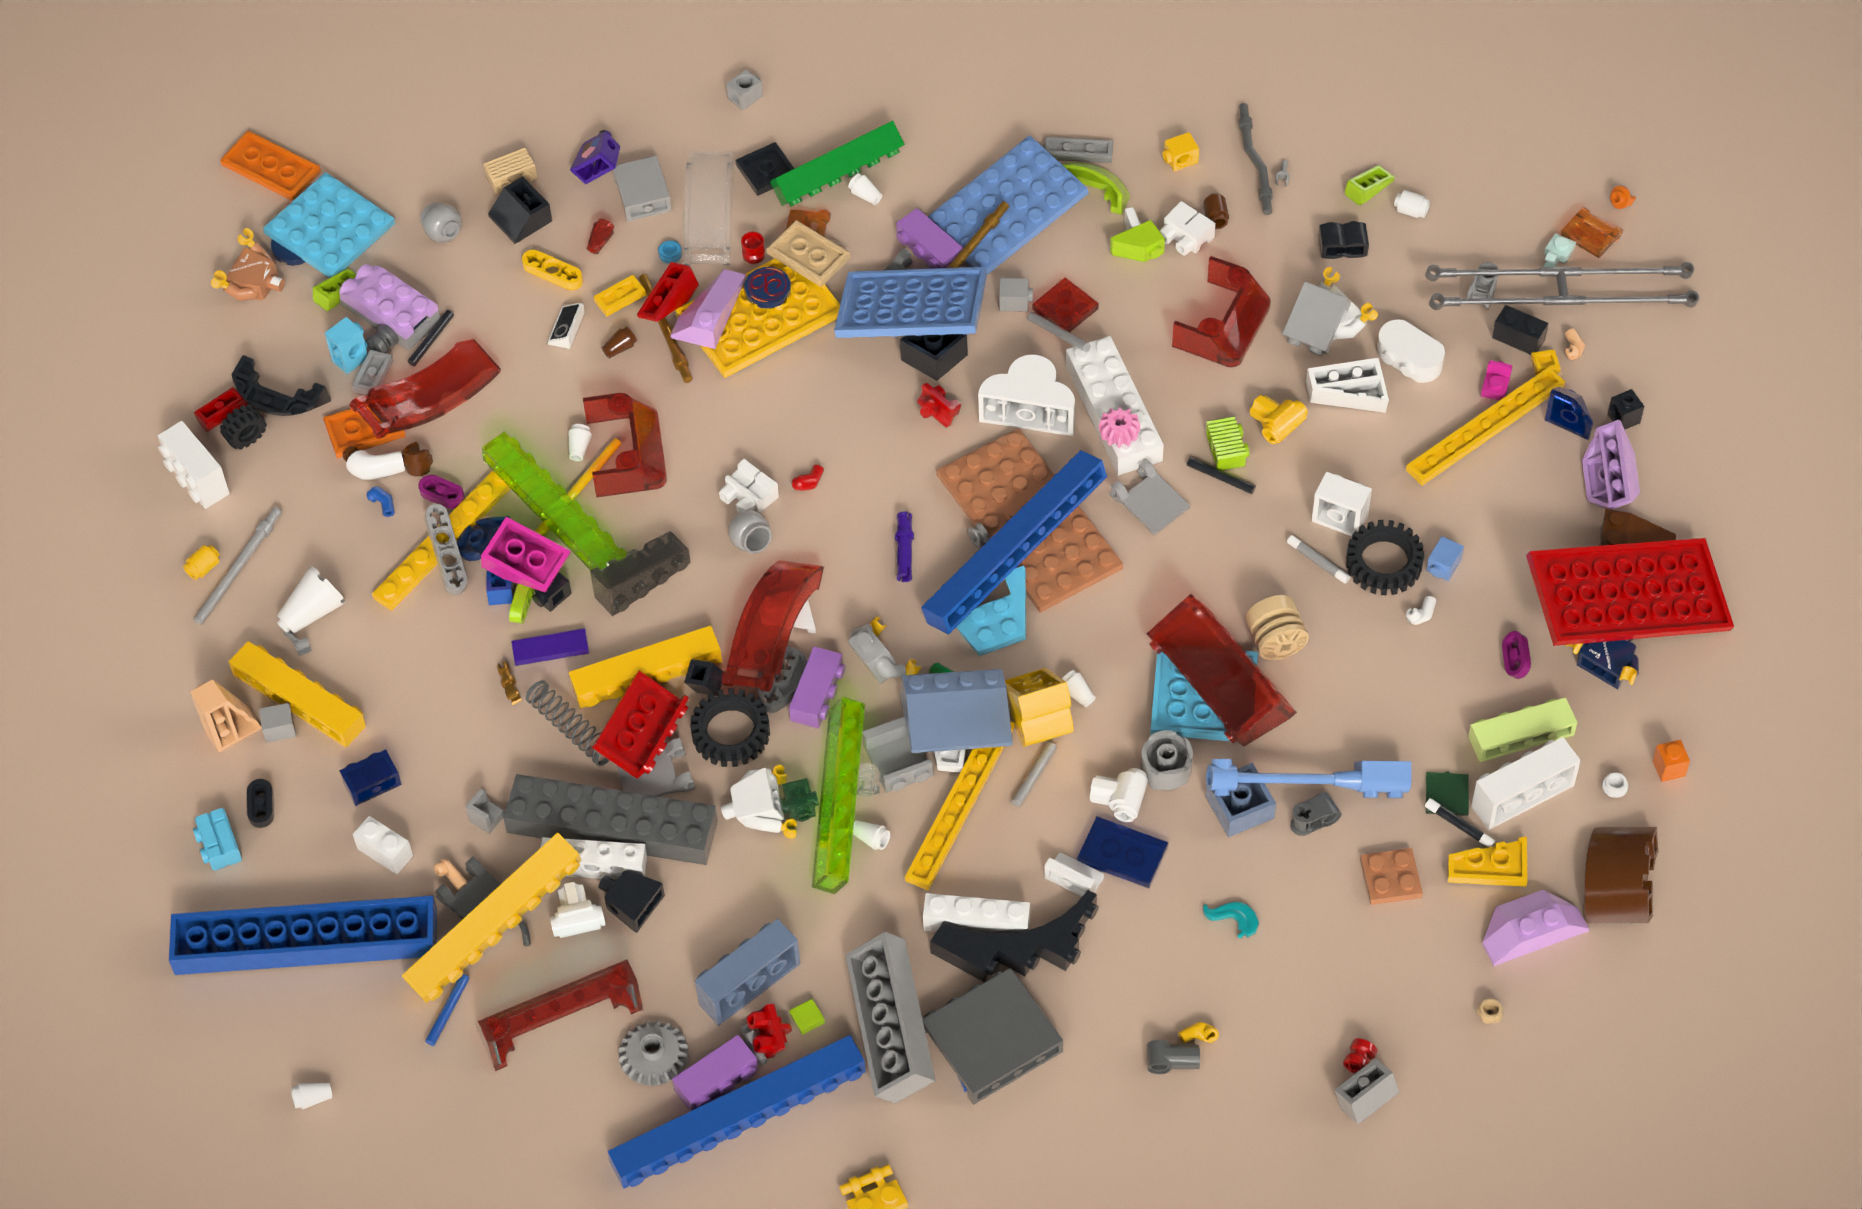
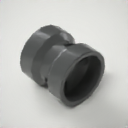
[366,324,399,353]

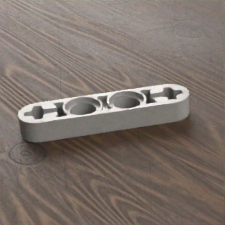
[425,504,467,595]

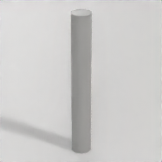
[1011,742,1057,807]

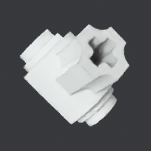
[1090,768,1148,822]
[550,882,605,938]

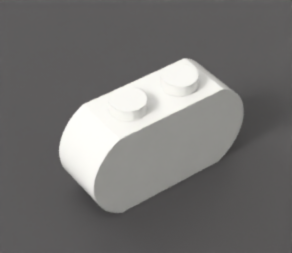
[1377,319,1445,383]

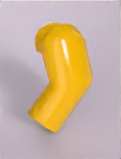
[1178,1022,1219,1044]

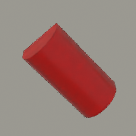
[194,387,248,432]

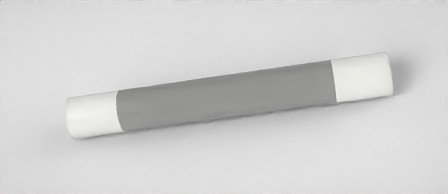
[1287,535,1351,584]

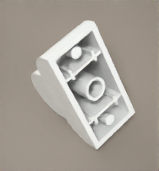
[978,355,1075,436]

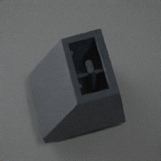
[488,176,552,244]

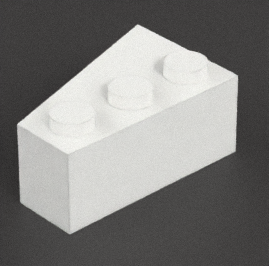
[1305,358,1389,413]

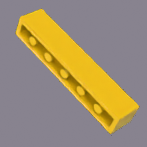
[568,625,722,709]
[228,641,366,748]

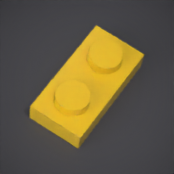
[593,275,646,317]

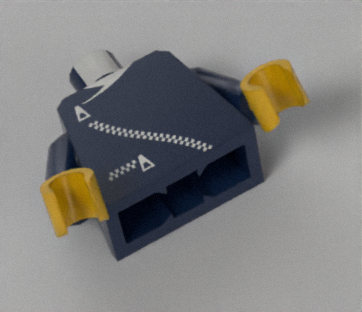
[1565,639,1639,690]

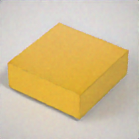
[1531,349,1561,375]

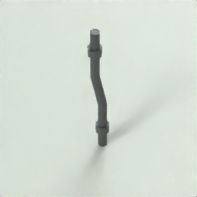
[1238,103,1273,215]

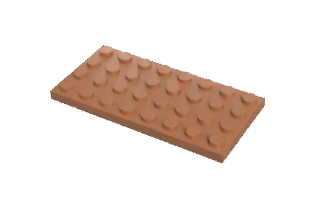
[937,428,1123,613]

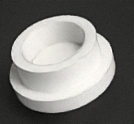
[1602,773,1629,798]

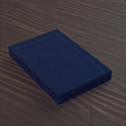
[1077,816,1169,888]

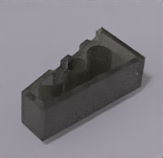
[590,531,691,616]

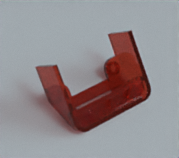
[1172,256,1271,367]
[583,393,667,498]

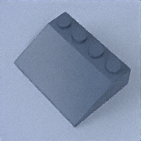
[900,669,1013,753]

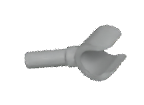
[1275,160,1289,186]
[284,631,312,655]

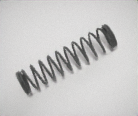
[525,680,610,766]

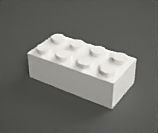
[1471,737,1581,830]

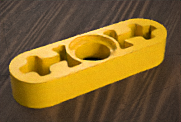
[522,250,583,290]

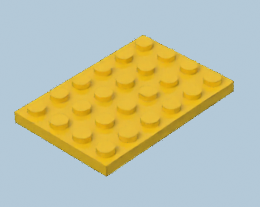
[675,259,840,378]

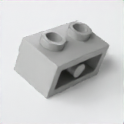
[1335,1058,1399,1124]

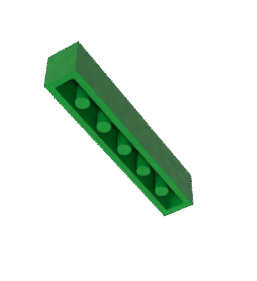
[770,120,905,207]

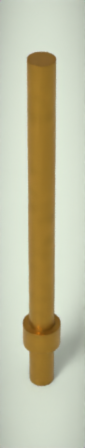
[947,201,1010,268]
[639,274,693,383]

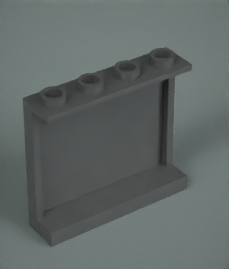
[922,968,1063,1105]

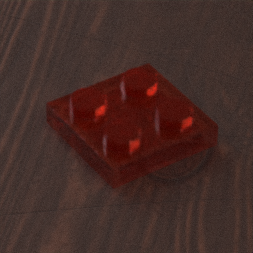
[1032,278,1099,332]

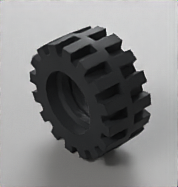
[220,405,267,449]

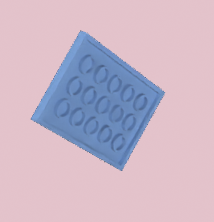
[928,135,1089,275]
[834,267,987,338]

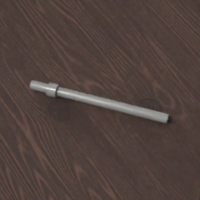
[194,507,282,625]

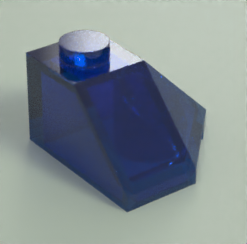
[1545,386,1593,440]

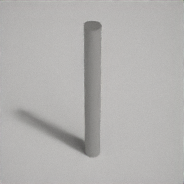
[1028,312,1091,352]

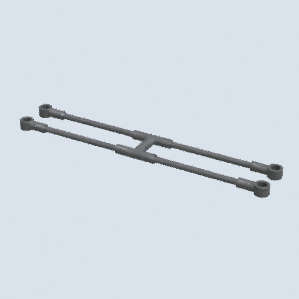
[1425,262,1699,310]

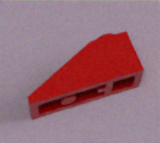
[636,262,699,322]

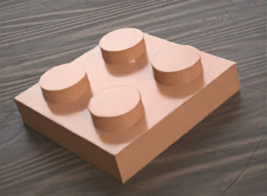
[1360,848,1423,905]

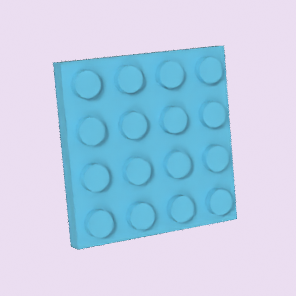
[263,172,395,278]
[1150,644,1258,743]

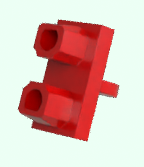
[917,383,961,428]
[746,1004,792,1059]

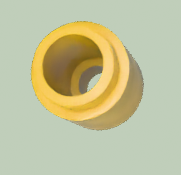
[183,545,220,580]

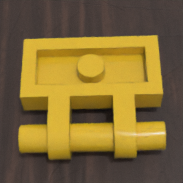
[839,1164,908,1209]

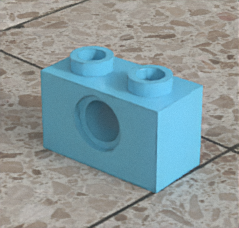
[324,317,368,374]

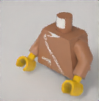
[211,228,285,301]

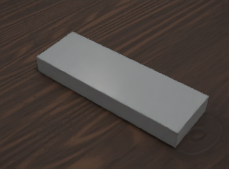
[1044,137,1113,163]

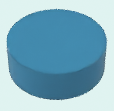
[658,240,682,264]

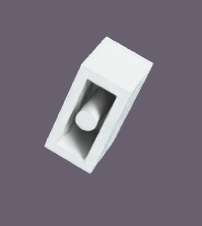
[353,816,413,875]

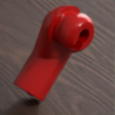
[791,465,824,491]

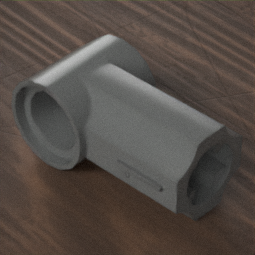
[1147,1040,1200,1074]

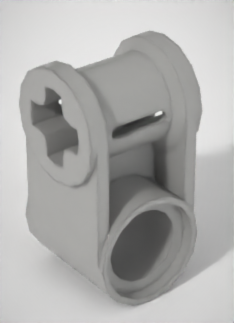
[1467,262,1498,309]

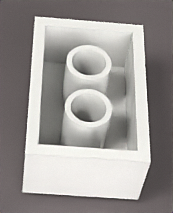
[157,421,230,509]

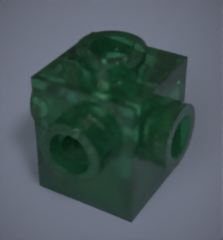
[780,778,819,822]

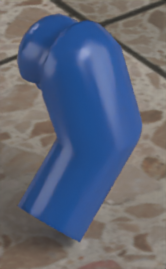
[366,486,395,517]

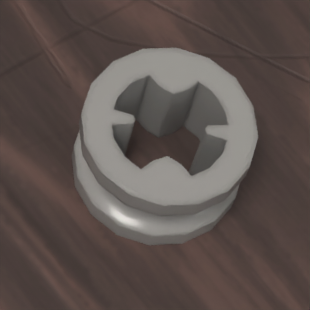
[968,523,990,548]

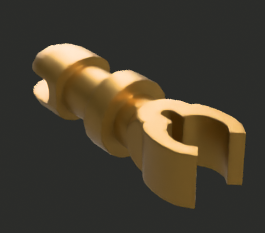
[497,661,522,705]

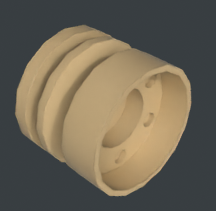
[1245,595,1309,660]

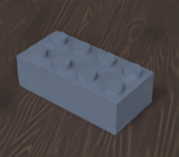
[695,918,800,1026]

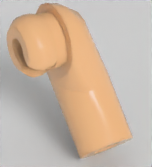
[1565,328,1585,360]
[434,859,468,891]

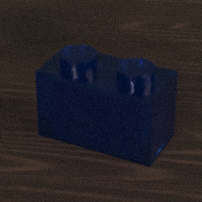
[339,749,402,806]

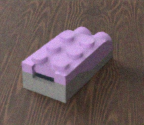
[340,264,440,351]

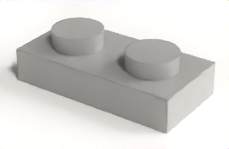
[352,350,393,397]

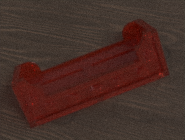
[1146,594,1297,747]

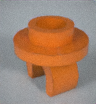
[1610,186,1636,209]

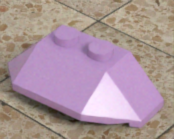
[1582,420,1640,510]
[1482,890,1589,966]

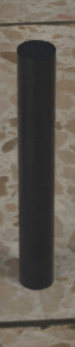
[408,310,454,366]
[1187,457,1256,494]

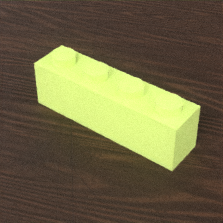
[1468,697,1577,762]

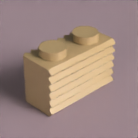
[483,148,537,195]

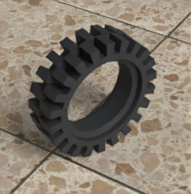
[1346,520,1424,596]
[690,688,770,767]

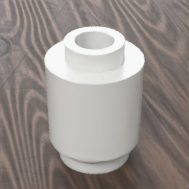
[1394,190,1430,218]

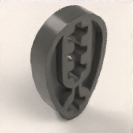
[757,646,807,713]

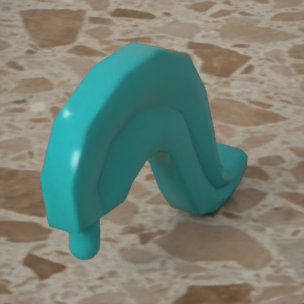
[1203,902,1259,938]

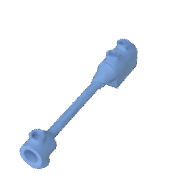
[1206,759,1412,798]

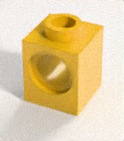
[1162,132,1199,171]

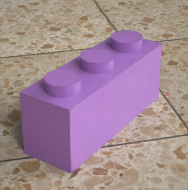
[896,208,964,269]
[789,647,846,728]
[672,1035,758,1111]

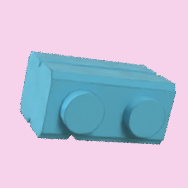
[193,808,242,871]

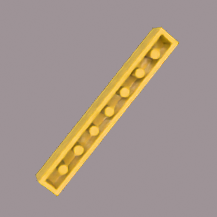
[402,833,582,1004]

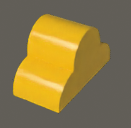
[1005,667,1074,747]

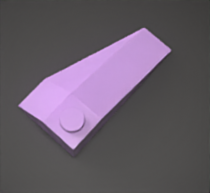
[670,269,746,349]

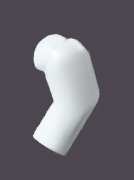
[1406,596,1436,625]

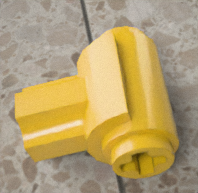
[1250,395,1308,444]

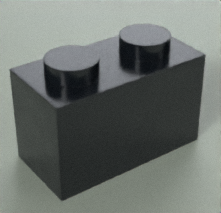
[1492,305,1549,355]

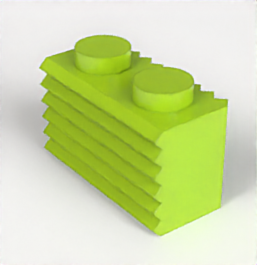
[1206,416,1249,471]

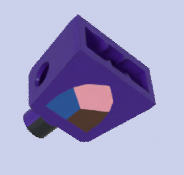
[570,130,620,185]

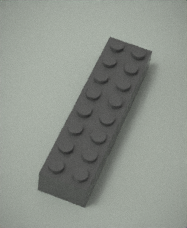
[503,774,718,865]

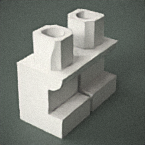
[1160,201,1215,256]
[719,459,779,513]

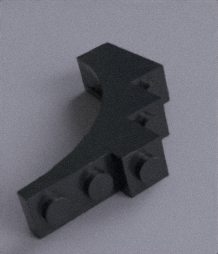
[930,890,1099,982]

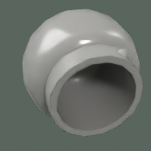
[420,202,462,243]
[728,510,772,554]

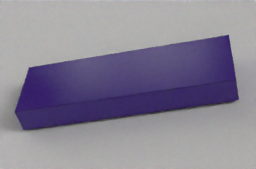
[511,628,589,666]

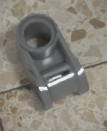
[1290,792,1342,836]

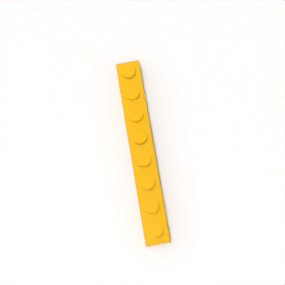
[1406,367,1565,486]
[372,463,519,611]
[905,721,1015,891]

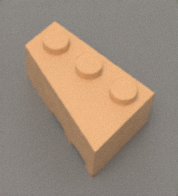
[190,679,262,752]

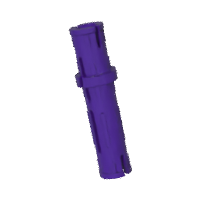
[895,511,914,582]

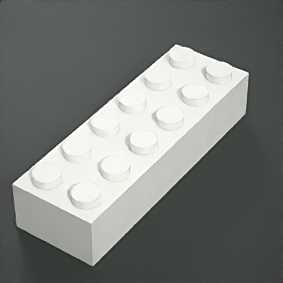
[1066,336,1164,475]

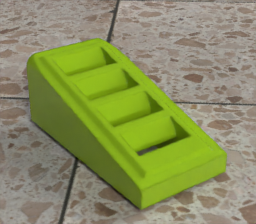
[1344,165,1395,206]
[313,268,357,311]

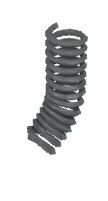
[519,921,531,946]

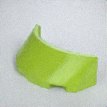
[1061,162,1130,215]

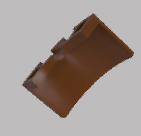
[1585,827,1659,923]

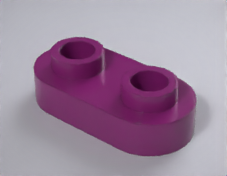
[418,475,464,509]
[1502,631,1531,679]

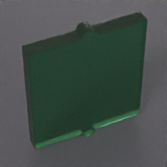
[1426,771,1469,816]

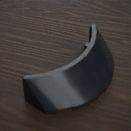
[231,355,331,416]

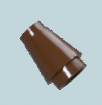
[601,326,637,359]

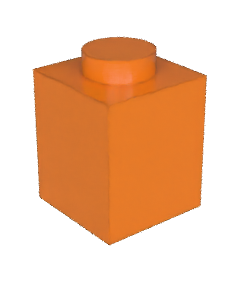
[1652,739,1690,782]

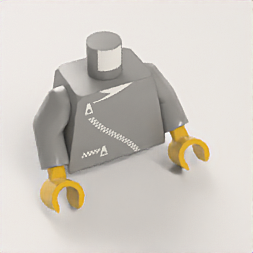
[848,616,922,684]

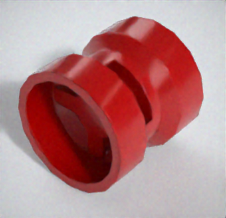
[741,232,765,264]
[1343,1038,1378,1074]

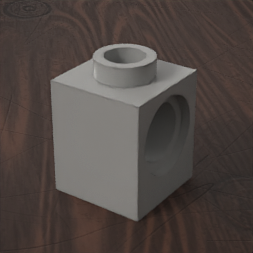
[726,69,763,111]

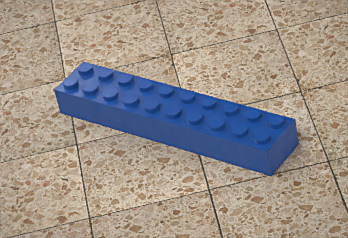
[169,896,437,975]

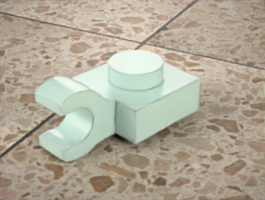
[1543,233,1577,267]

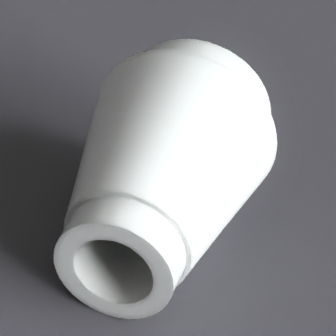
[848,173,883,205]
[568,424,592,461]
[1062,670,1096,707]
[850,820,890,850]
[291,1083,332,1110]

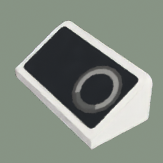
[548,303,585,349]

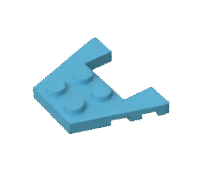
[956,566,1026,656]

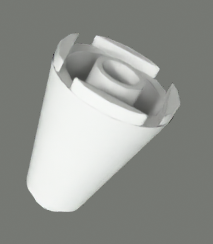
[277,566,346,633]

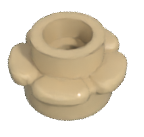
[1477,999,1503,1024]

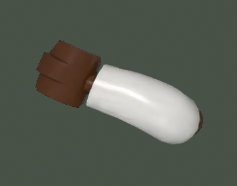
[343,442,433,480]

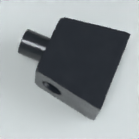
[598,870,665,933]

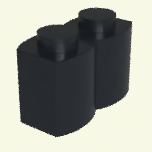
[1318,221,1369,259]

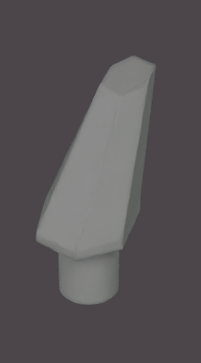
[741,1025,767,1065]

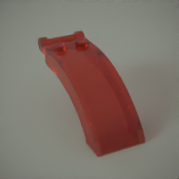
[349,339,501,439]
[722,560,824,692]

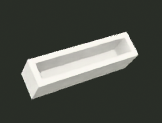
[923,893,1030,934]

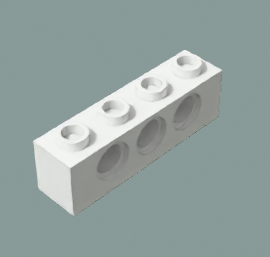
[541,837,648,880]

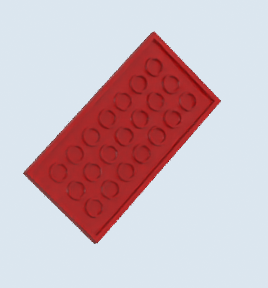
[1526,538,1734,646]

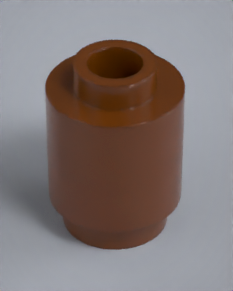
[1203,194,1229,229]

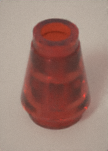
[586,218,615,254]

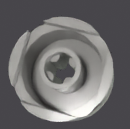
[1141,730,1193,790]

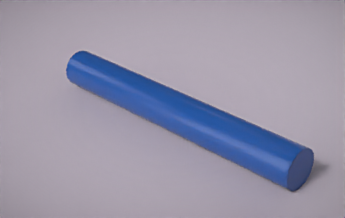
[425,974,470,1046]

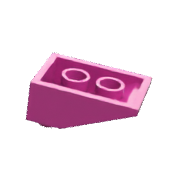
[481,517,571,593]

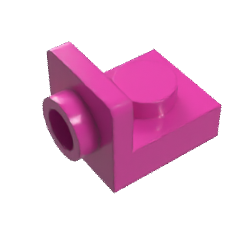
[1481,360,1512,401]

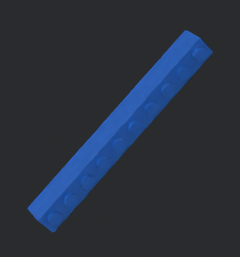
[921,450,1107,635]
[607,1035,866,1189]

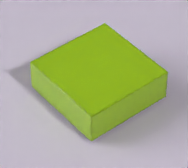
[789,999,825,1035]

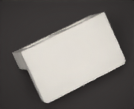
[1044,853,1104,896]

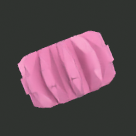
[1099,407,1140,448]

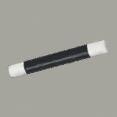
[1425,798,1496,848]

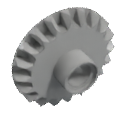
[619,1020,688,1086]

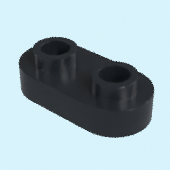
[247,779,274,828]

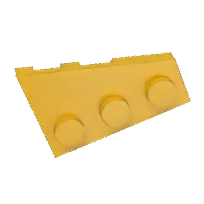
[1448,836,1528,887]

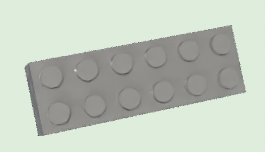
[846,932,936,1103]

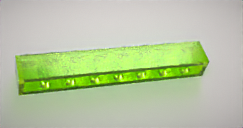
[482,431,630,587]
[812,696,865,894]

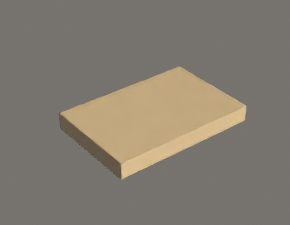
[767,220,851,287]

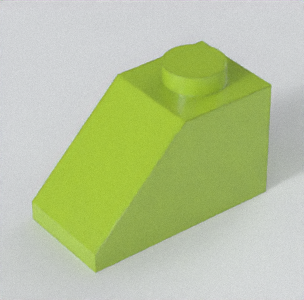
[1110,220,1165,262]

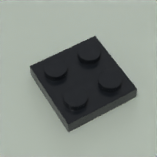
[735,142,794,196]

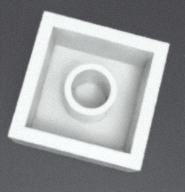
[1312,472,1372,536]

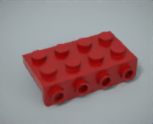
[592,671,689,779]

